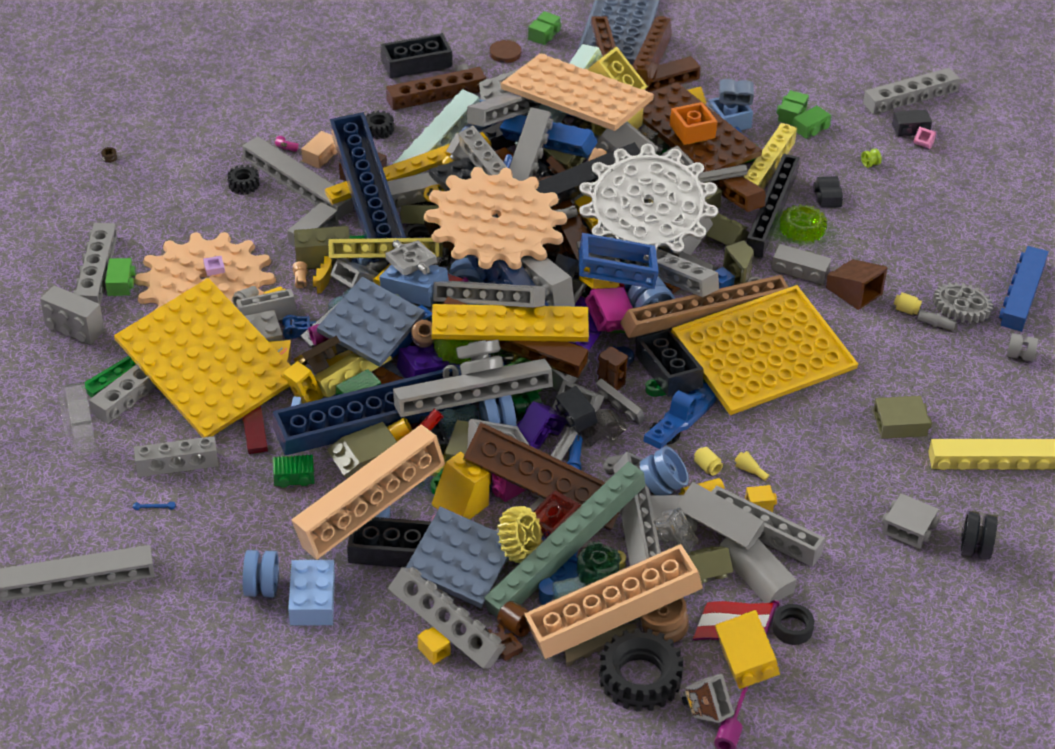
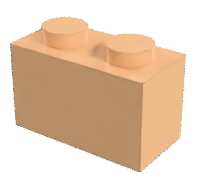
[301,131,337,168]

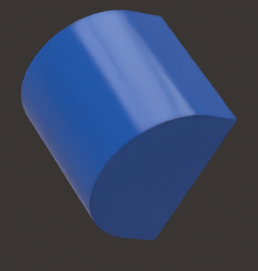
[539,577,560,606]

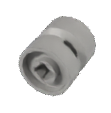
[1007,333,1038,362]

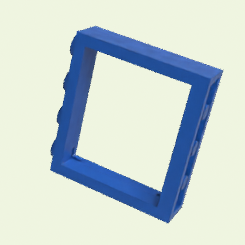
[579,233,659,289]

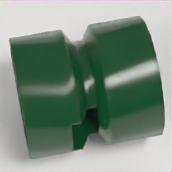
[511,390,542,422]

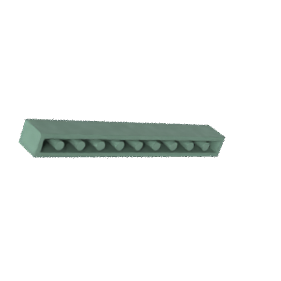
[484,461,646,618]

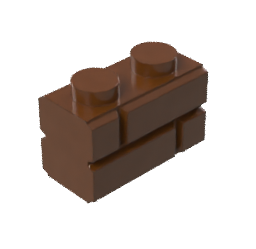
[597,346,628,391]

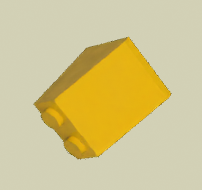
[432,451,489,519]
[715,610,780,689]

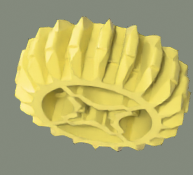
[497,506,543,563]

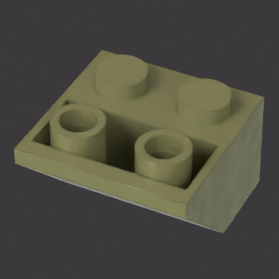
[706,213,749,245]

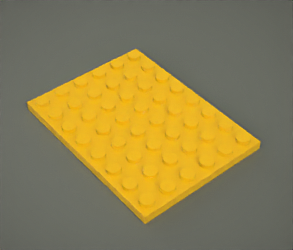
[114,278,291,438]
[671,285,858,415]

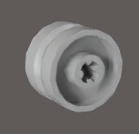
[456,340,504,375]

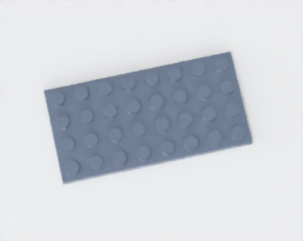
[577,0,660,65]

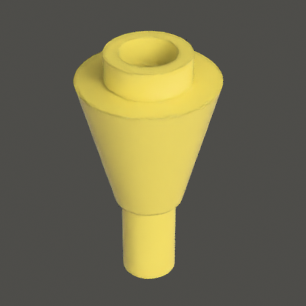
[735,451,769,481]

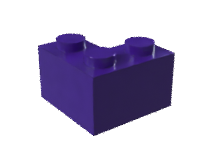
[517,401,566,449]

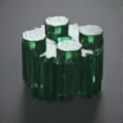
[577,541,620,587]

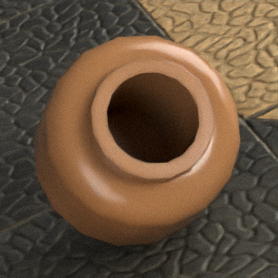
[411,320,435,348]

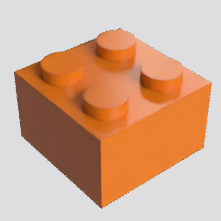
[669,102,718,145]

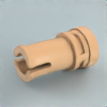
[293,261,307,288]

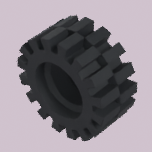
[365,110,394,139]
[227,165,260,195]

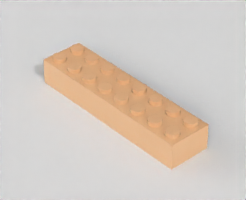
[292,425,445,560]
[525,544,703,659]

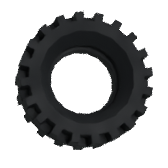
[599,628,684,712]

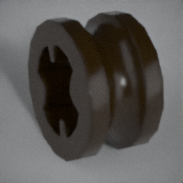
[101,147,117,163]

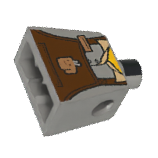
[682,674,734,722]

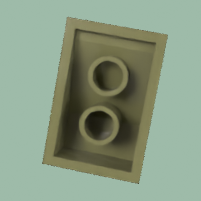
[327,422,397,478]

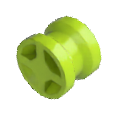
[861,148,882,168]

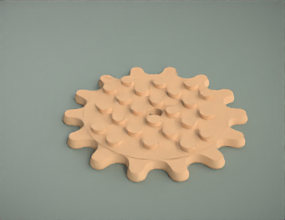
[424,167,567,269]
[134,232,276,310]

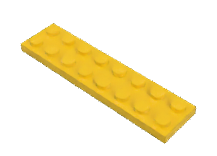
[432,304,589,342]

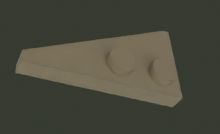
[564,624,637,667]

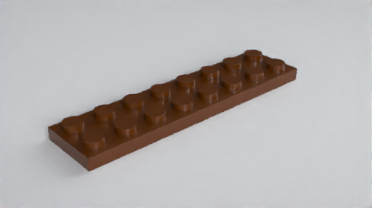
[463,422,620,531]

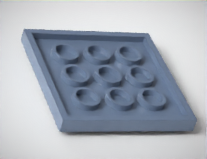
[317,277,425,367]
[406,506,508,608]

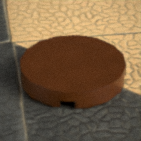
[490,40,521,63]

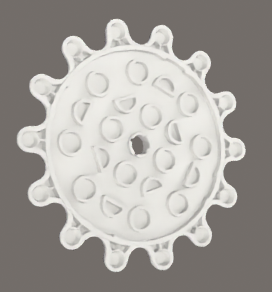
[580,144,718,258]

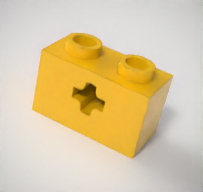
[283,361,324,404]

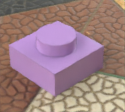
[203,256,225,276]

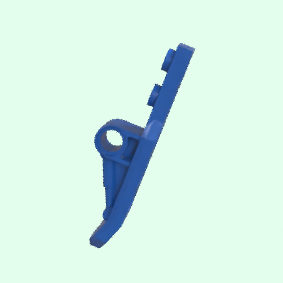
[643,383,717,449]

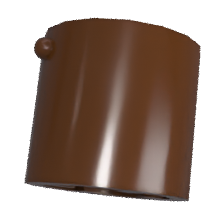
[497,601,530,637]

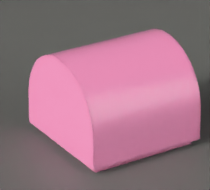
[913,127,936,149]

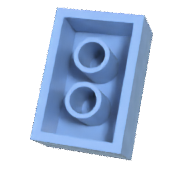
[288,560,335,626]

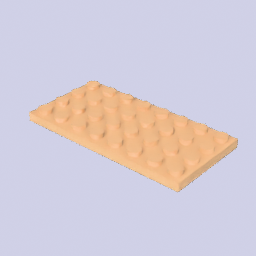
[501,53,653,131]

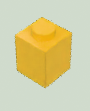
[745,485,777,512]
[418,627,451,665]

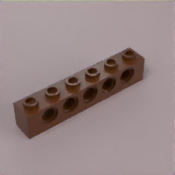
[386,67,487,110]

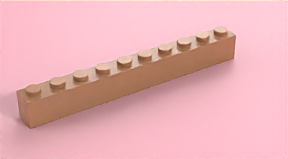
[620,275,789,338]

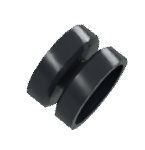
[960,510,998,560]

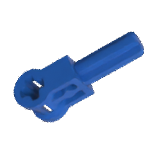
[282,314,317,339]

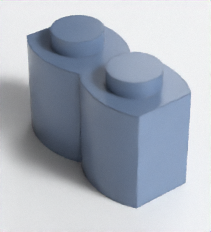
[719,79,754,106]

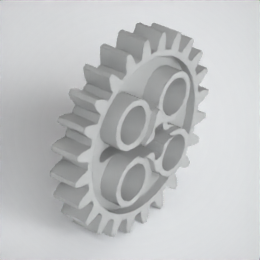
[932,282,994,323]

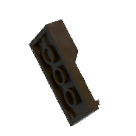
[293,335,340,374]

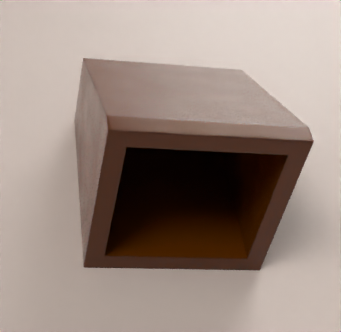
[826,259,888,310]

